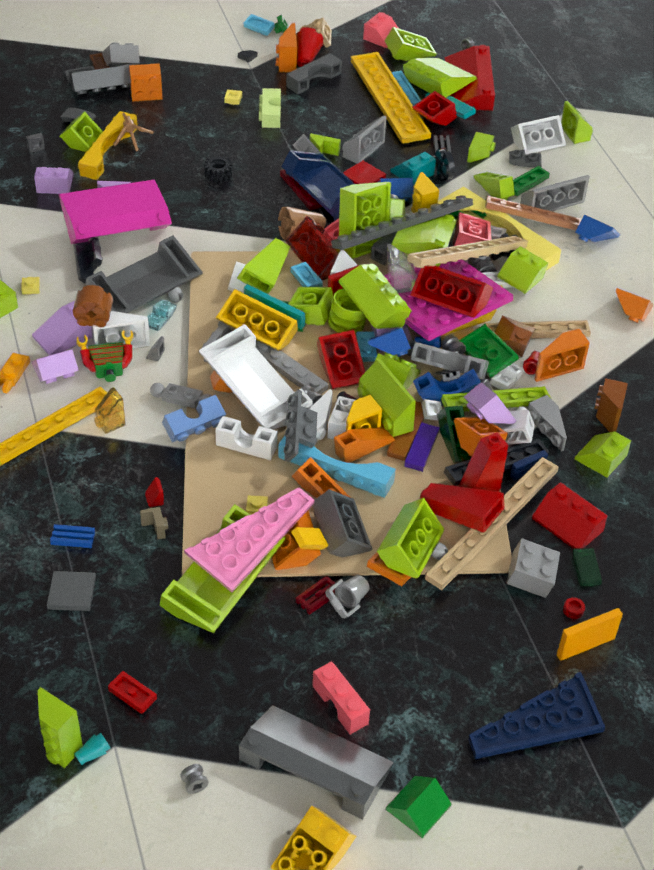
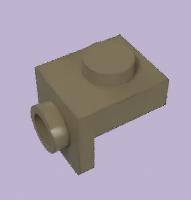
[140,507,168,539]

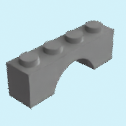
[410,342,489,379]

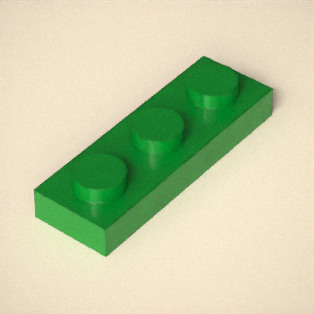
[513,166,550,196]

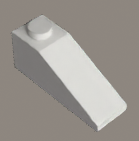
[309,389,333,443]

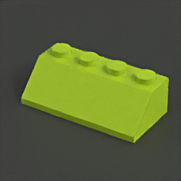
[338,264,412,329]
[357,359,416,437]
[377,498,445,578]

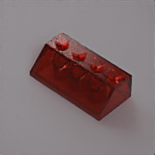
[286,216,341,281]

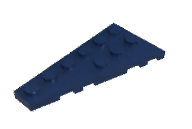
[468,671,605,759]

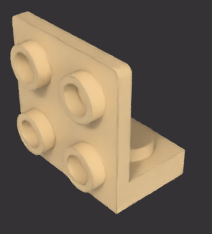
[299,17,332,48]

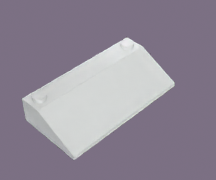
[199,324,313,430]

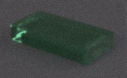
[572,548,602,586]

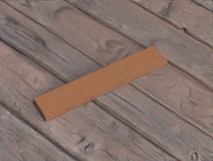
[486,196,581,231]

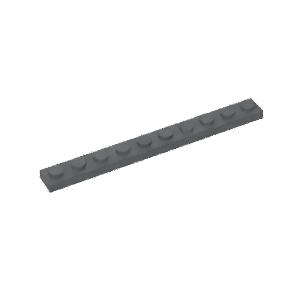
[331,195,473,250]

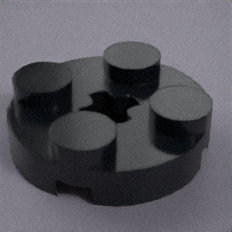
[433,148,455,180]

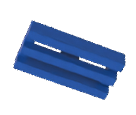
[50,524,95,548]

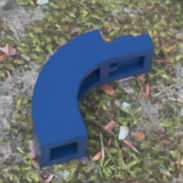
[413,369,481,406]

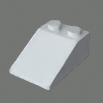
[91,311,150,349]

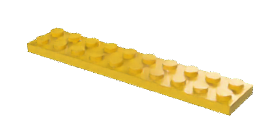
[351,52,431,143]

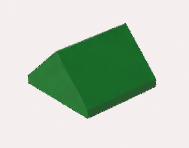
[385,776,452,839]

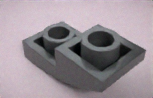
[60,108,96,122]
[509,150,542,168]

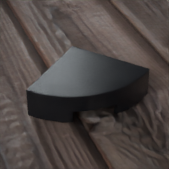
[237,50,258,62]

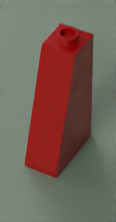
[459,432,509,492]
[420,483,505,533]

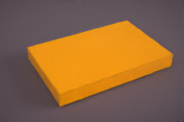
[557,608,623,661]

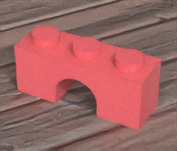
[313,661,370,735]

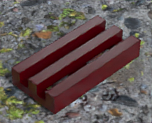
[295,575,336,615]

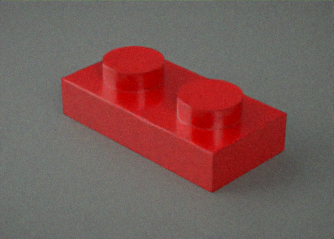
[108,671,157,714]

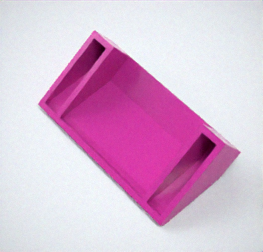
[59,180,172,244]

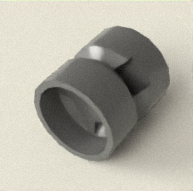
[468,255,497,273]

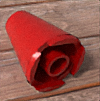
[296,27,324,67]

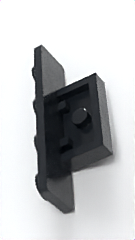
[73,237,103,284]

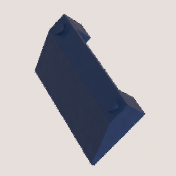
[281,150,354,221]

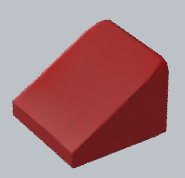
[145,477,164,507]

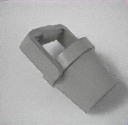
[325,575,370,619]

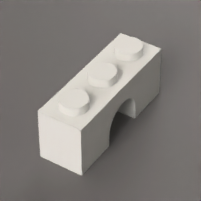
[216,416,278,460]

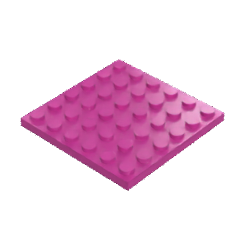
[384,259,513,341]

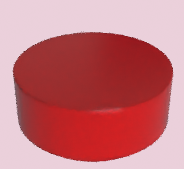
[563,598,585,619]

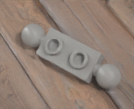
[150,383,212,408]

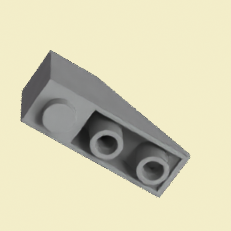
[528,395,567,451]

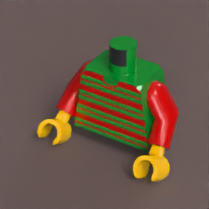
[76,330,134,382]

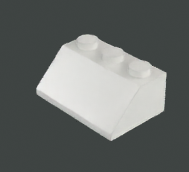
[511,115,566,155]

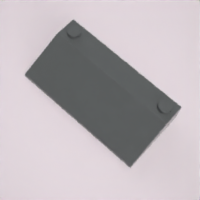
[86,235,203,313]
[239,705,394,820]

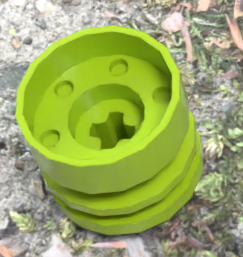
[328,289,366,335]

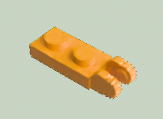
[0,353,30,394]

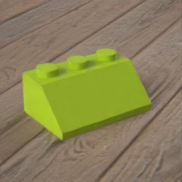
[38,688,83,768]

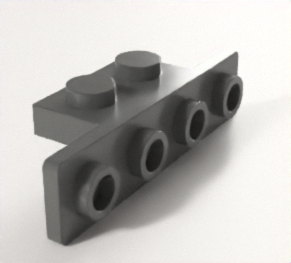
[284,389,318,462]

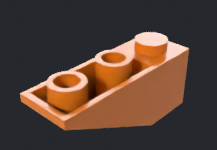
[334,428,395,463]

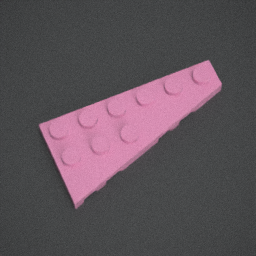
[184,487,315,592]

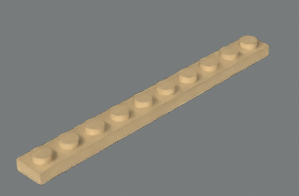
[407,236,528,268]
[425,457,559,590]

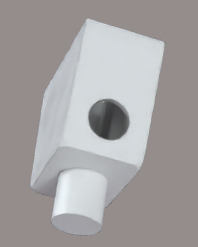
[495,407,534,445]

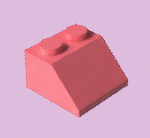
[363,12,398,48]

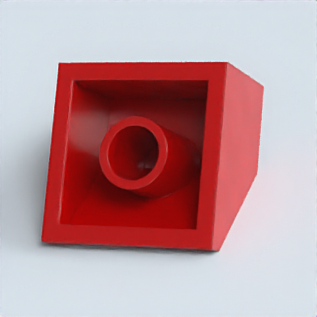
[412,91,457,126]

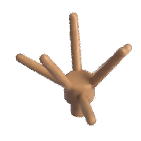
[113,113,154,151]

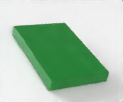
[458,324,519,378]

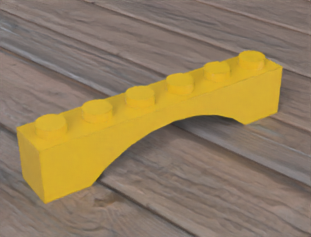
[78,111,137,180]

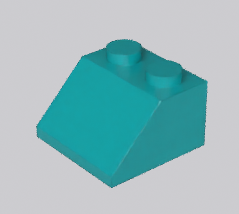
[390,152,436,185]

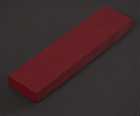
[280,170,322,211]

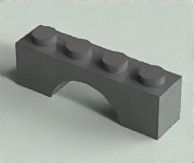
[286,53,342,94]

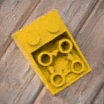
[270,805,357,870]

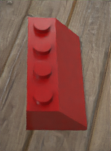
[410,265,493,318]

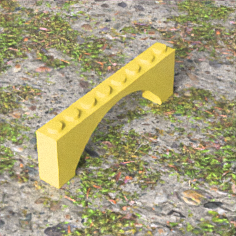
[438,186,561,270]

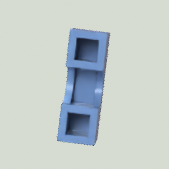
[162,395,226,442]

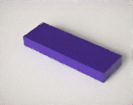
[404,422,440,472]

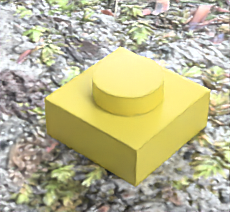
[224,90,242,105]
[21,277,40,294]
[246,495,268,515]

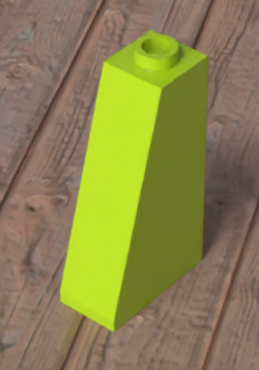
[237,238,291,294]

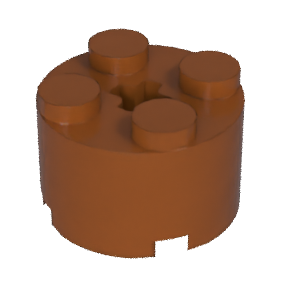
[73,285,113,328]

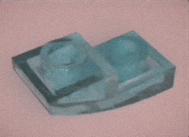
[147,300,177,331]

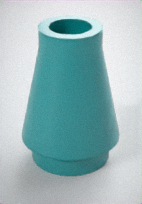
[74,733,111,765]

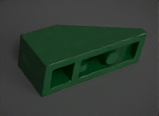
[437,406,472,463]

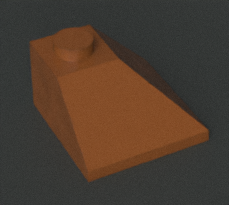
[494,315,535,357]

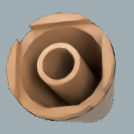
[278,206,326,240]

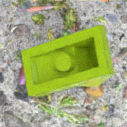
[310,134,341,156]

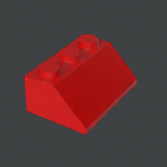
[532,482,608,553]

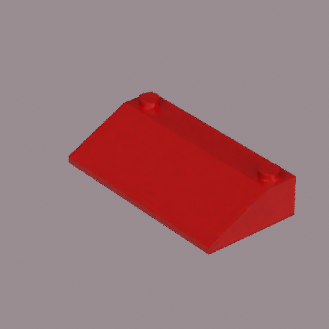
[445,45,495,111]

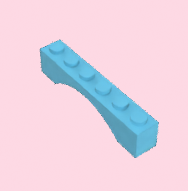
[278,436,396,498]

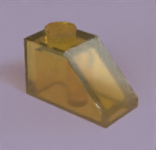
[94,387,126,434]

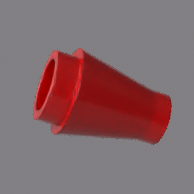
[523,351,540,375]

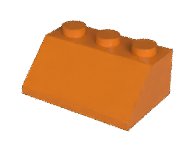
[272,510,321,570]

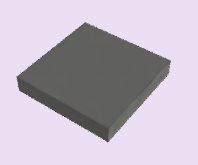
[47,571,96,611]

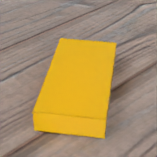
[291,527,329,549]

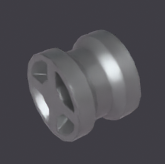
[180,764,209,794]

